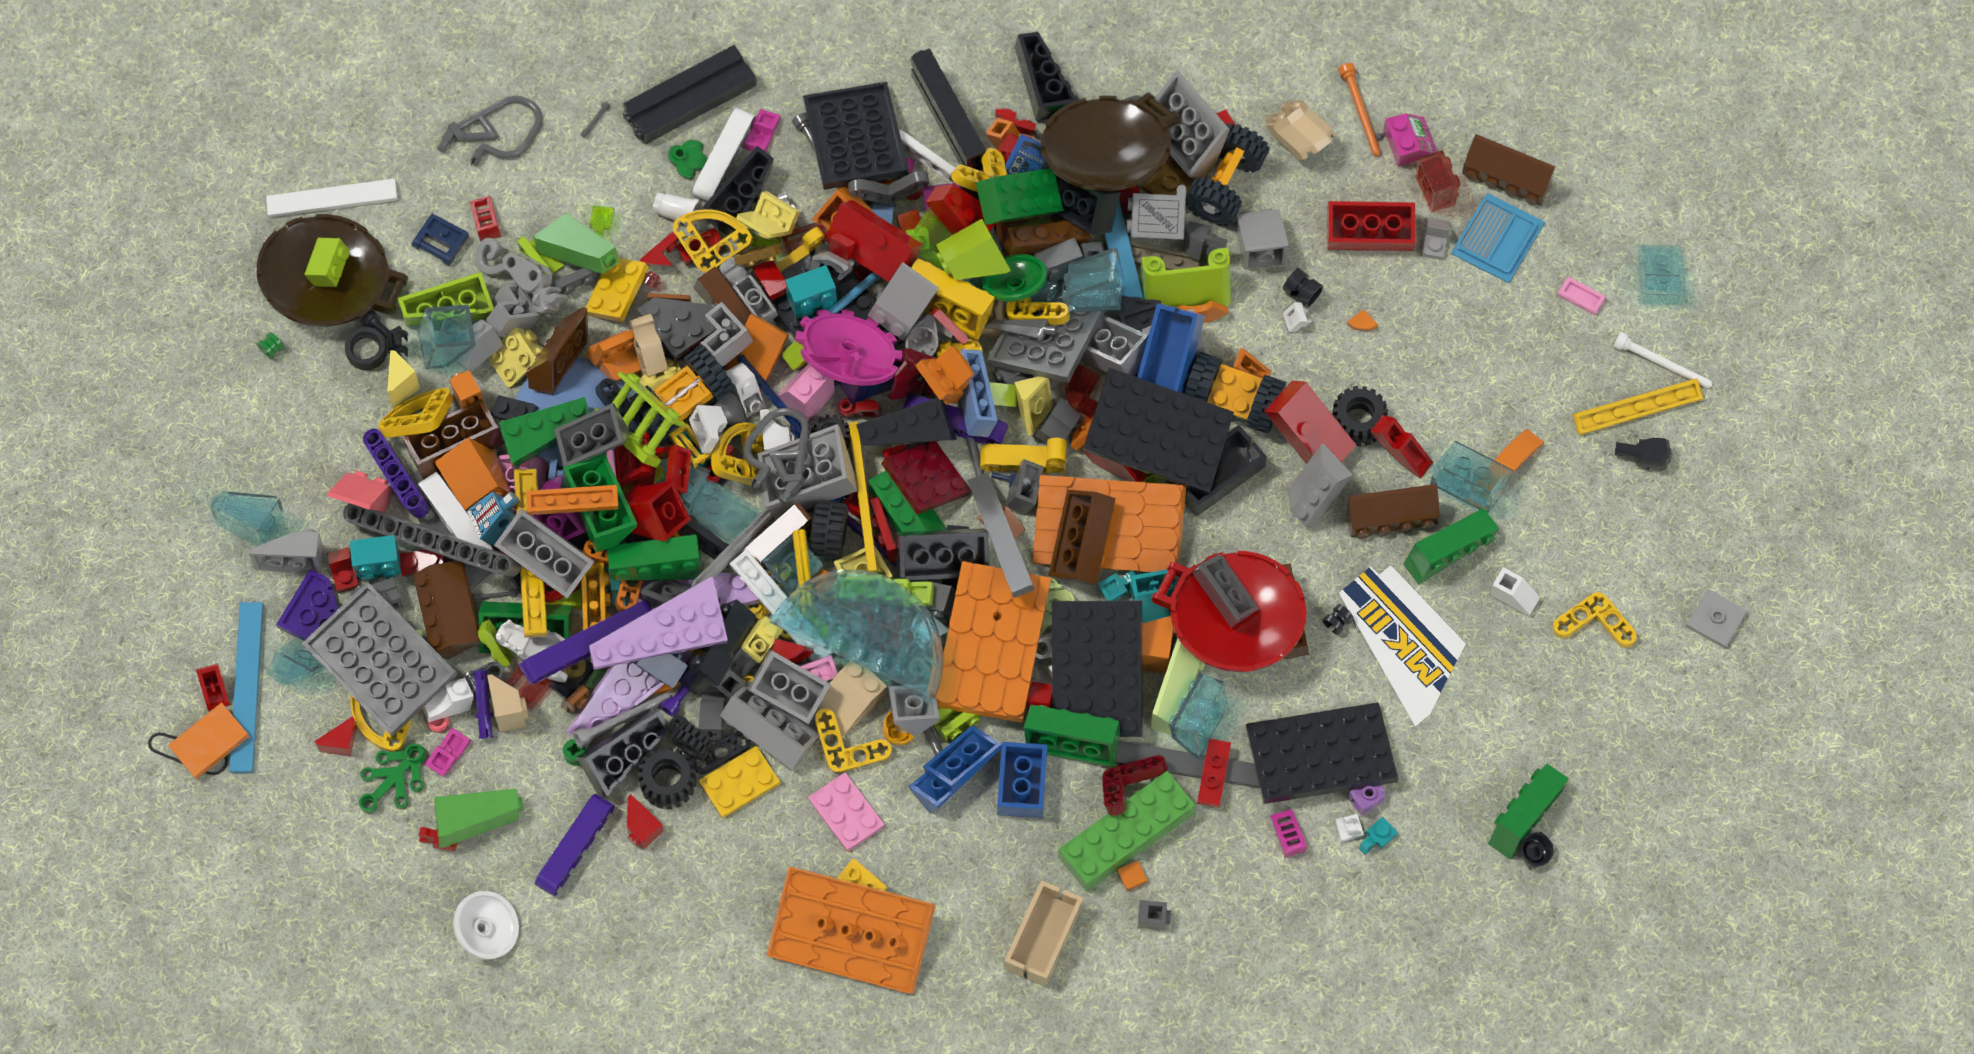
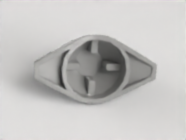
[906,314,938,356]

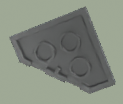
[637,297,716,360]

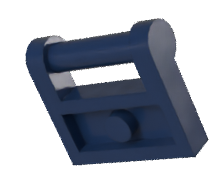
[412,213,469,266]

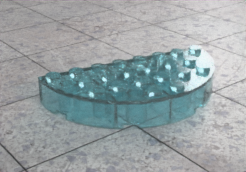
[769,570,943,699]

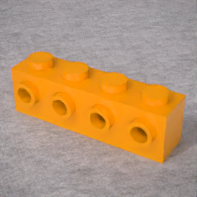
[582,563,611,657]

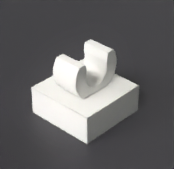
[1283,302,1312,332]
[1335,814,1364,842]

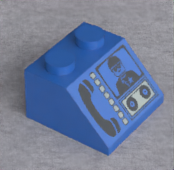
[1005,134,1044,175]

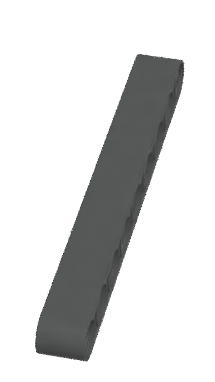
[343,503,521,577]

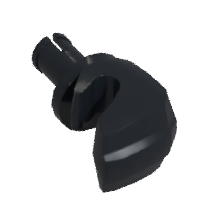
[1614,438,1672,471]

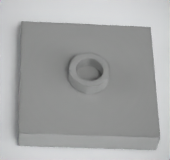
[1686,589,1747,648]

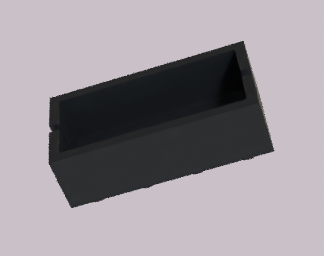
[1169,425,1267,517]

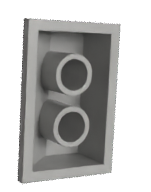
[1289,444,1353,526]

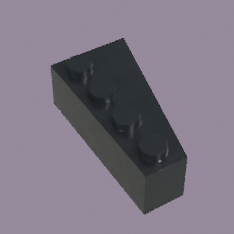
[1015,31,1079,121]
[702,146,774,236]
[856,398,957,446]
[678,599,756,695]
[576,710,670,797]

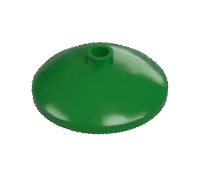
[982,254,1047,302]

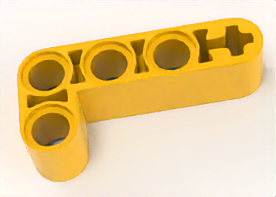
[980,438,1067,474]

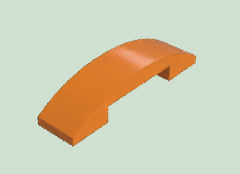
[1471,429,1544,503]

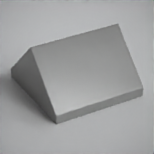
[889,684,939,737]

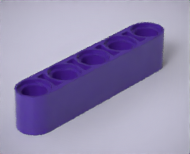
[902,394,1008,444]
[363,428,429,518]
[534,794,615,897]

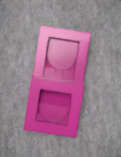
[744,109,781,152]
[425,727,472,777]

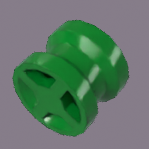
[257,332,284,359]
[563,739,586,766]

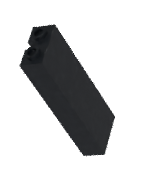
[622,44,757,145]
[911,48,986,171]

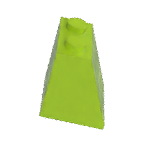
[936,219,1011,280]

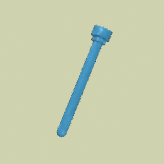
[811,272,880,319]

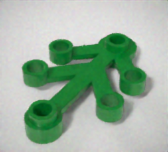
[359,743,426,813]

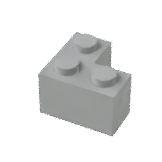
[486,283,541,336]
[700,302,753,367]

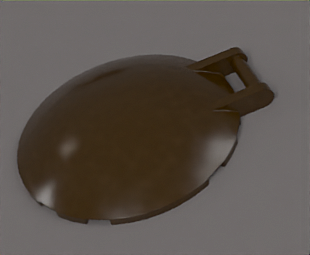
[1041,92,1181,191]
[256,214,408,327]

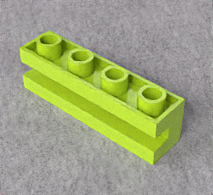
[932,708,982,743]

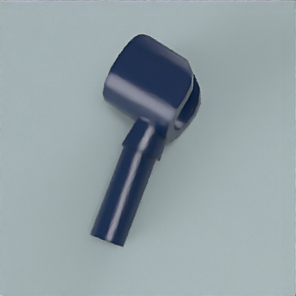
[991,472,1017,488]

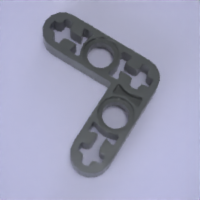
[848,171,930,204]

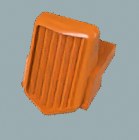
[585,329,641,382]
[915,346,974,404]

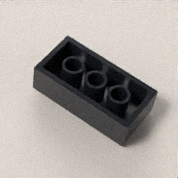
[1043,161,1120,235]
[896,528,989,580]

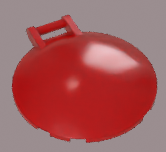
[1151,550,1307,672]

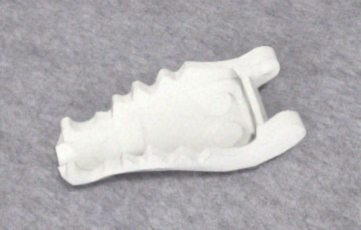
[496,620,568,682]

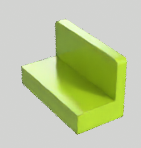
[517,236,564,275]

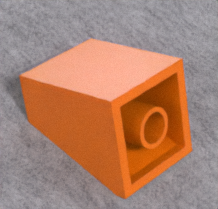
[435,437,510,512]
[1142,616,1174,674]

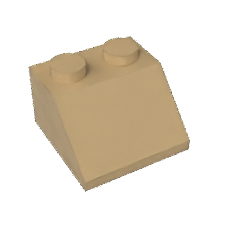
[487,675,529,732]

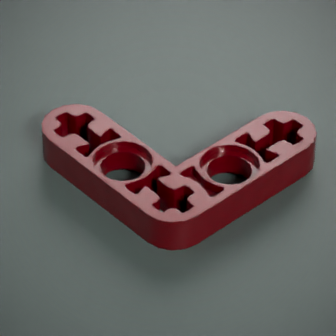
[1102,755,1168,816]

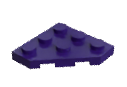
[276,569,338,641]

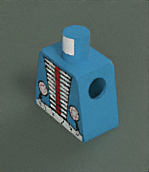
[467,492,519,547]

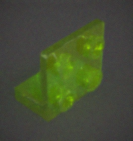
[910,208,952,269]

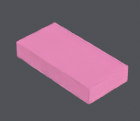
[1557,277,1606,316]

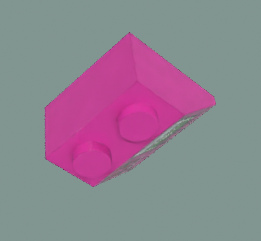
[1383,113,1438,166]

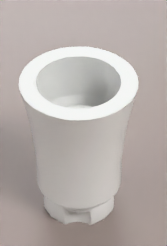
[653,193,703,227]

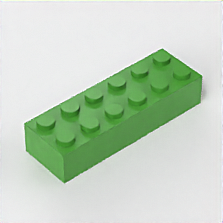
[1058,771,1195,892]

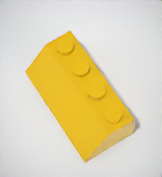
[911,258,995,340]

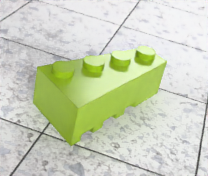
[398,272,494,326]

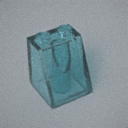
[1062,248,1124,312]
[418,304,476,370]
[210,491,286,547]

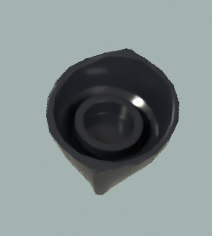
[1521,832,1554,870]

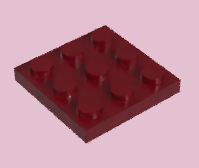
[881,442,971,515]

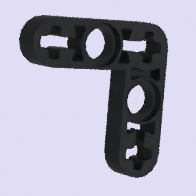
[669,716,752,774]

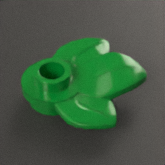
[668,140,708,179]

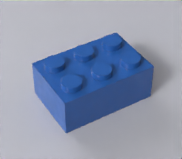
[997,742,1047,818]

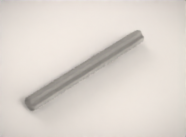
[691,508,774,587]

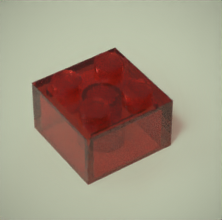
[1415,150,1461,213]

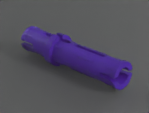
[473,670,493,739]

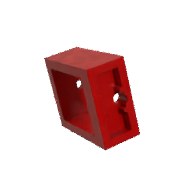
[635,445,692,495]

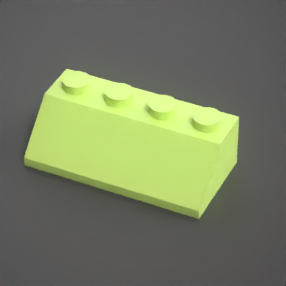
[1151,639,1205,737]

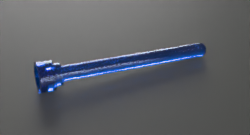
[737,354,810,439]

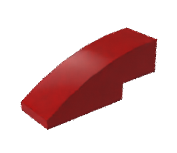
[1370,415,1433,479]

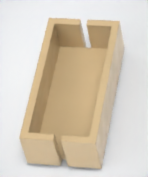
[1004,880,1083,987]

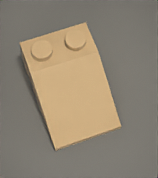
[813,657,888,738]

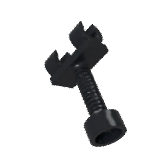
[362,310,408,357]

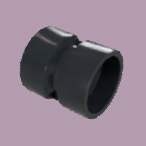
[1282,268,1324,308]

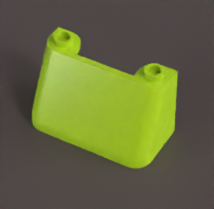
[1140,248,1231,308]

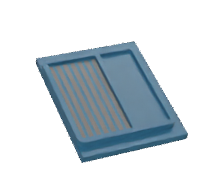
[1451,193,1545,283]

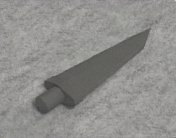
[985,319,1057,340]

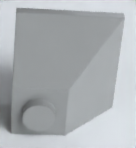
[446,319,503,372]

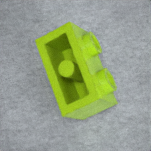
[304,238,350,287]

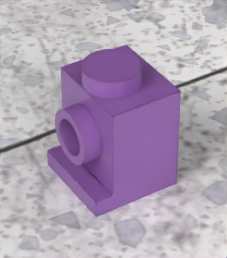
[1348,785,1385,817]

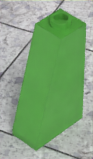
[533,213,620,274]
[434,788,523,848]

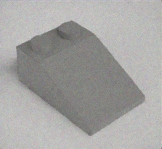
[868,263,939,341]
[249,529,325,573]

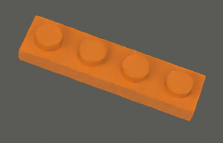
[526,485,618,515]

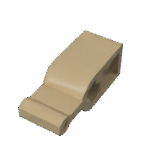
[630,314,668,376]

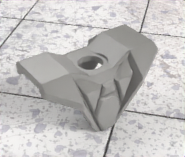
[809,242,855,280]

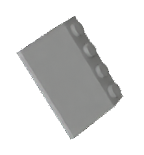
[1150,71,1230,178]
[758,424,857,520]

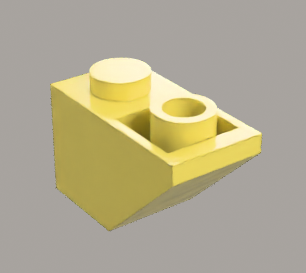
[742,616,782,663]

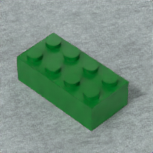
[976,169,1063,225]

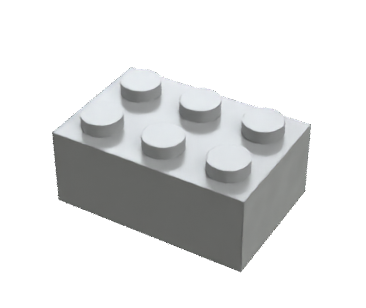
[1080,315,1148,376]
[747,650,831,724]

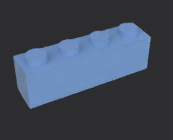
[960,349,998,437]

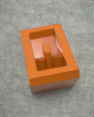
[1233,348,1271,378]

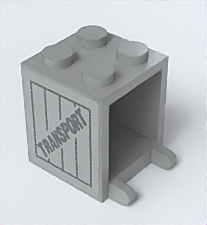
[1127,185,1186,240]

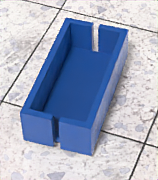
[1138,303,1205,394]

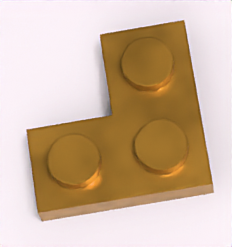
[733,243,782,267]

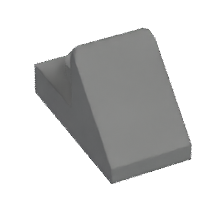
[1422,217,1450,260]

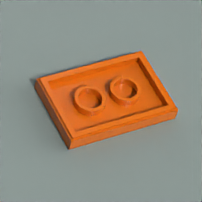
[724,314,790,392]
[168,702,250,779]

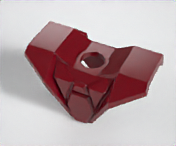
[887,348,935,400]

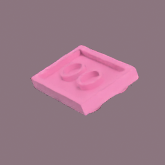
[808,773,885,852]

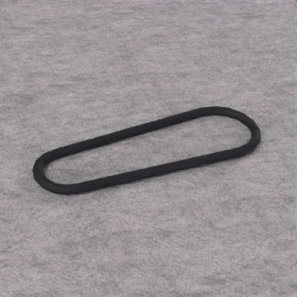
[148,732,228,776]

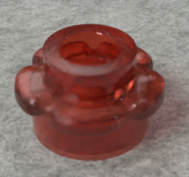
[642,271,662,290]

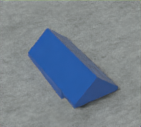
[908,725,1002,814]

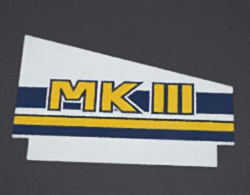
[1339,566,1465,726]

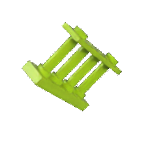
[594,371,685,468]

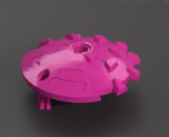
[795,309,902,386]

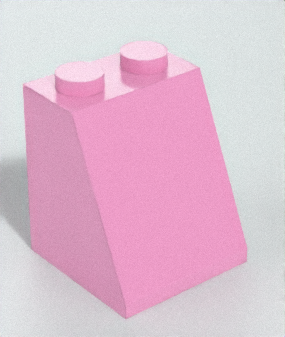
[773,364,835,423]

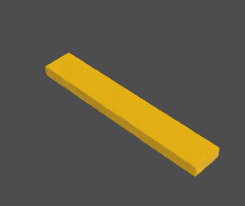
[1572,378,1703,435]

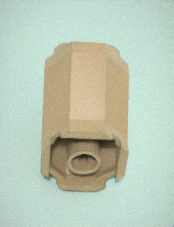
[1265,99,1336,160]

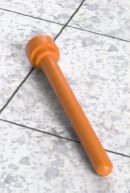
[1338,63,1381,157]

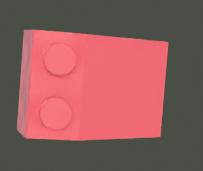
[327,470,393,512]

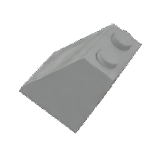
[1235,208,1289,269]

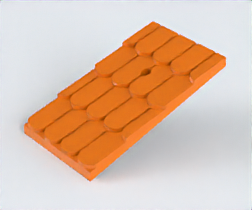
[1032,475,1186,573]
[935,561,1051,723]
[767,867,936,994]

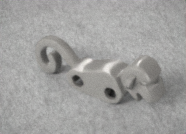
[476,238,568,315]
[720,257,792,351]

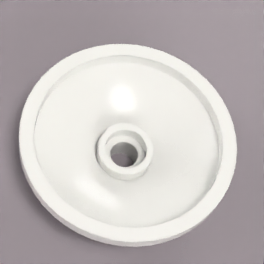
[453,891,519,960]

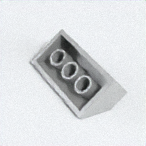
[494,508,595,598]
[720,681,819,770]

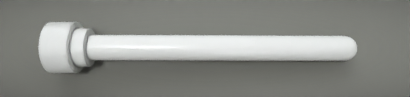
[1613,332,1712,388]

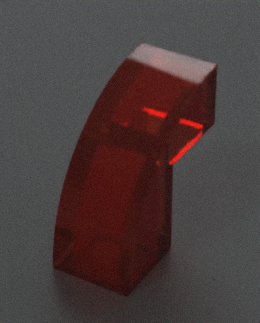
[1065,364,1100,419]

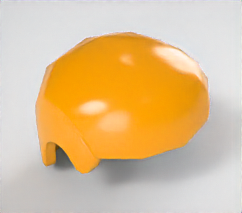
[882,711,914,746]

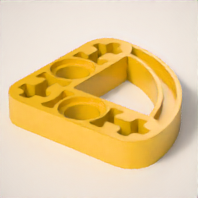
[673,210,753,273]
[378,388,454,438]
[711,423,764,485]
[350,695,412,752]

